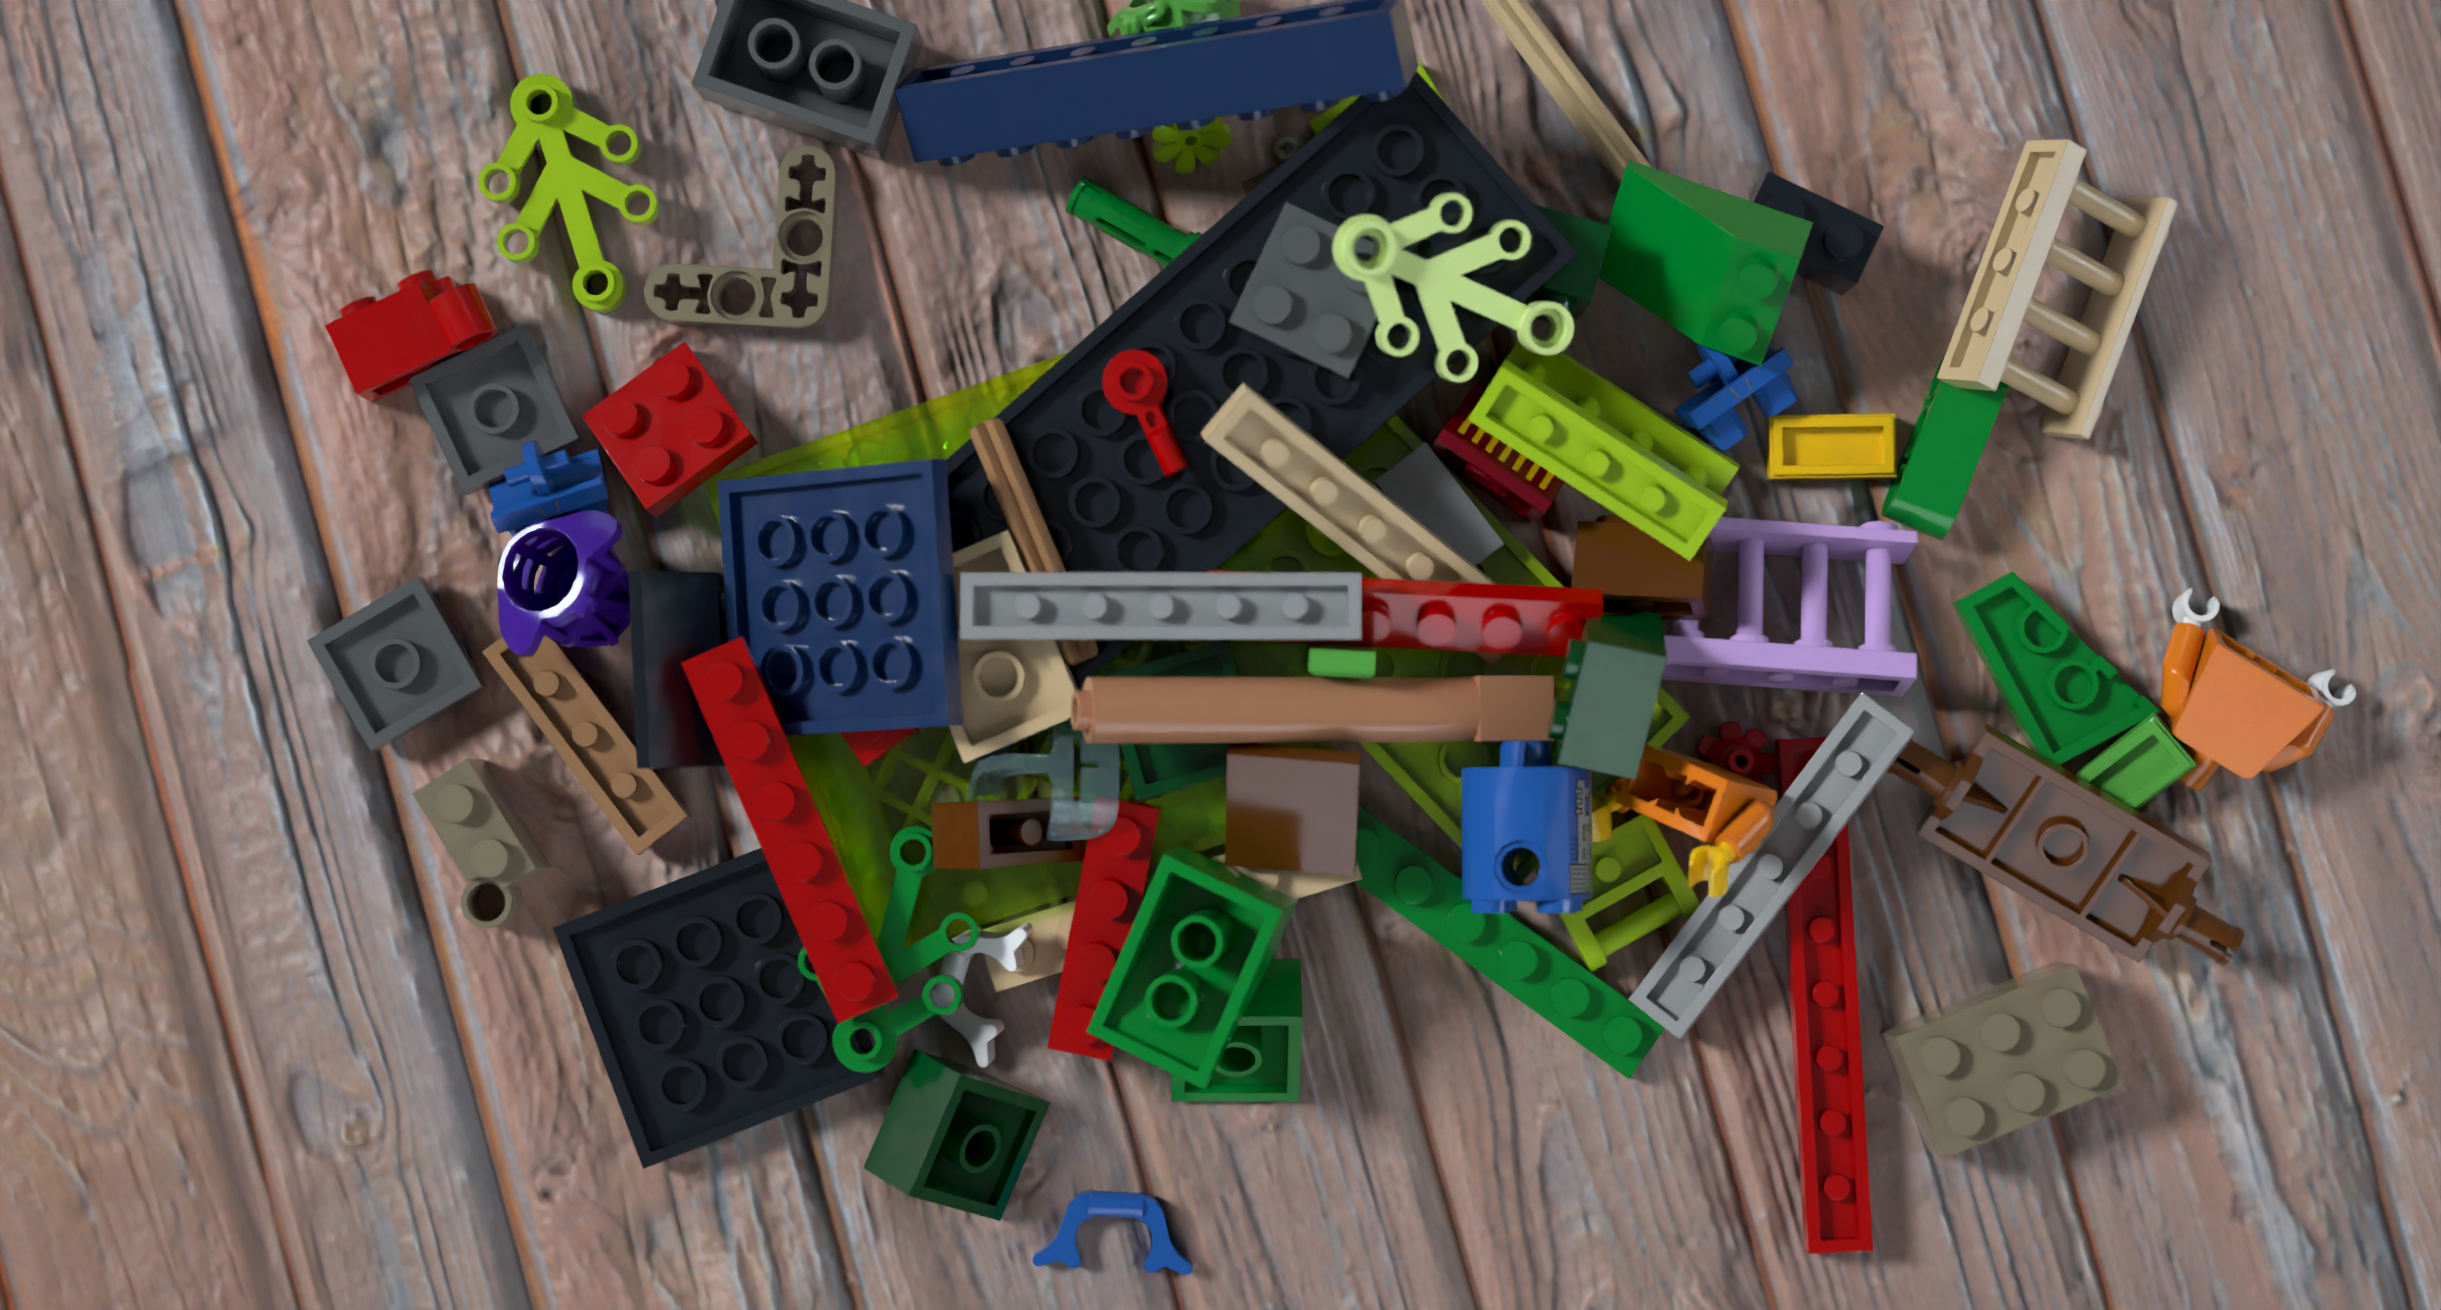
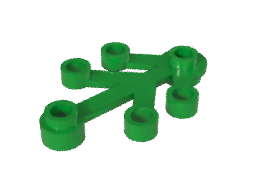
[798,826,981,1073]

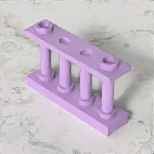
[1662,517,1918,697]

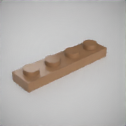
[482,636,691,855]

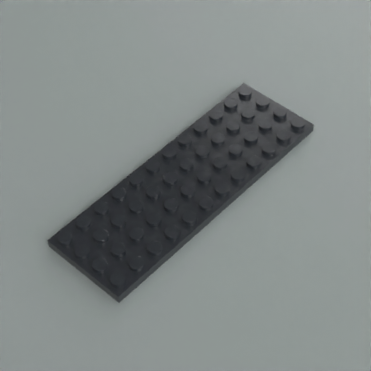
[945,70,1578,771]

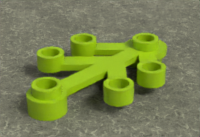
[478,73,660,314]

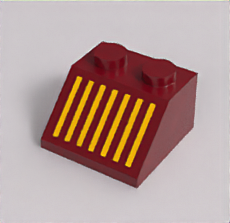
[1431,383,1565,524]

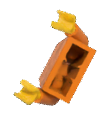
[1592,744,1777,898]

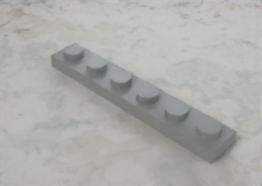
[960,572,1361,641]
[1628,692,1917,1039]

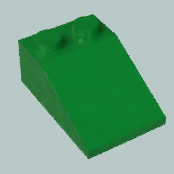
[1599,160,1813,366]
[1086,845,1298,1089]

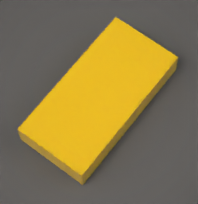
[1765,413,1897,481]

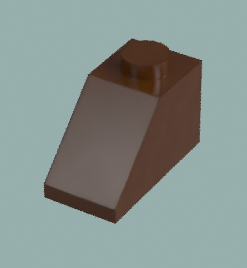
[931,796,1084,869]

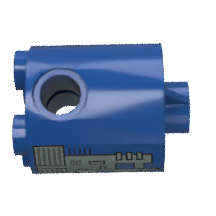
[1461,741,1593,913]

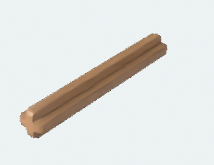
[970,418,1098,665]

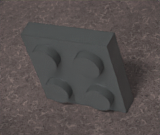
[1229,202,1398,380]
[408,324,583,495]
[307,576,487,752]

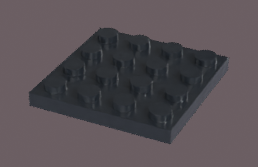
[553,848,887,1169]

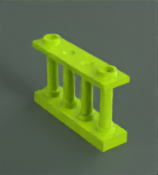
[1468,333,1740,561]

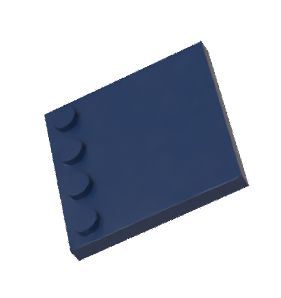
[718,459,963,735]

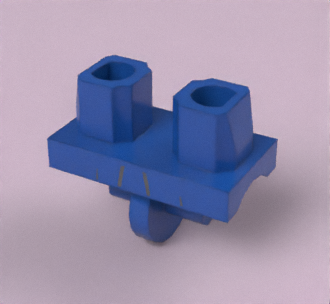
[1673,344,1798,451]
[489,440,608,537]

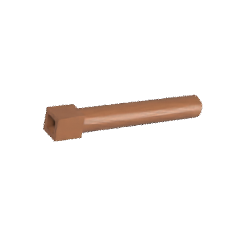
[1071,675,1555,744]

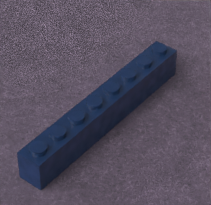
[894,0,1418,166]

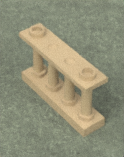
[1937,139,2178,439]

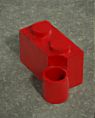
[325,270,498,402]

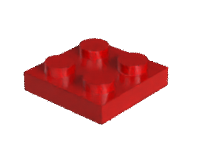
[582,341,758,518]

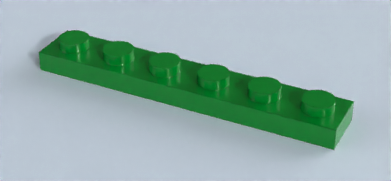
[1354,806,1665,1079]

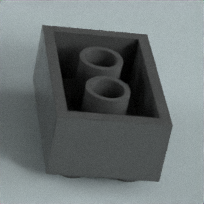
[692,0,923,160]

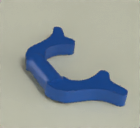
[1032,1189,1192,1275]

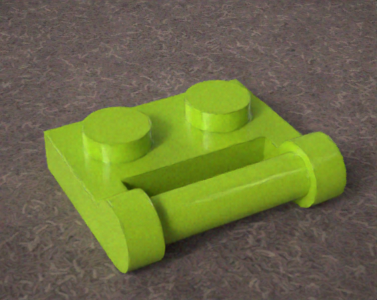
[1535,813,1700,972]

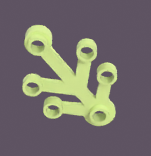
[1332,193,1574,383]

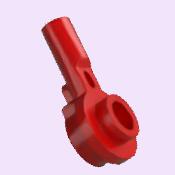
[1102,349,1189,477]

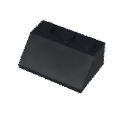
[628,571,728,770]

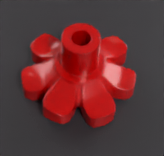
[1695,721,1777,786]

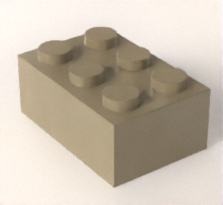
[1880,961,2125,1158]

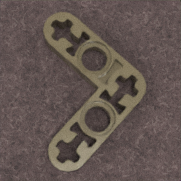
[644,145,839,332]

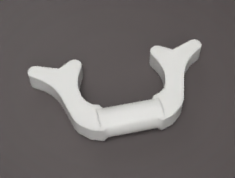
[932,923,1033,1068]

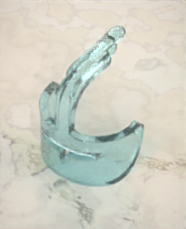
[968,723,1119,841]

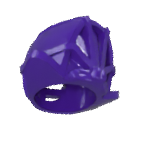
[497,510,631,657]

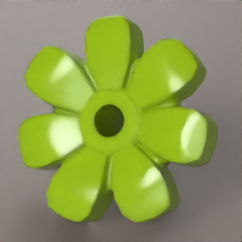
[1151,117,1232,174]

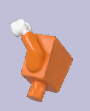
[2161,588,2356,791]

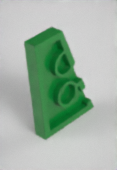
[1951,572,2160,765]

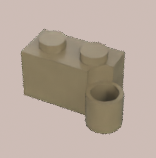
[412,758,551,928]

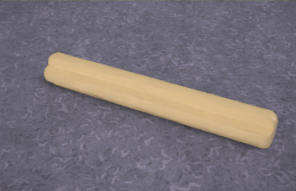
[1482,0,1652,186]

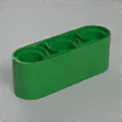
[1881,353,2008,540]

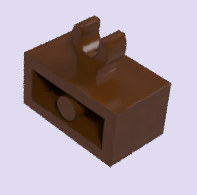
[1571,515,1714,621]

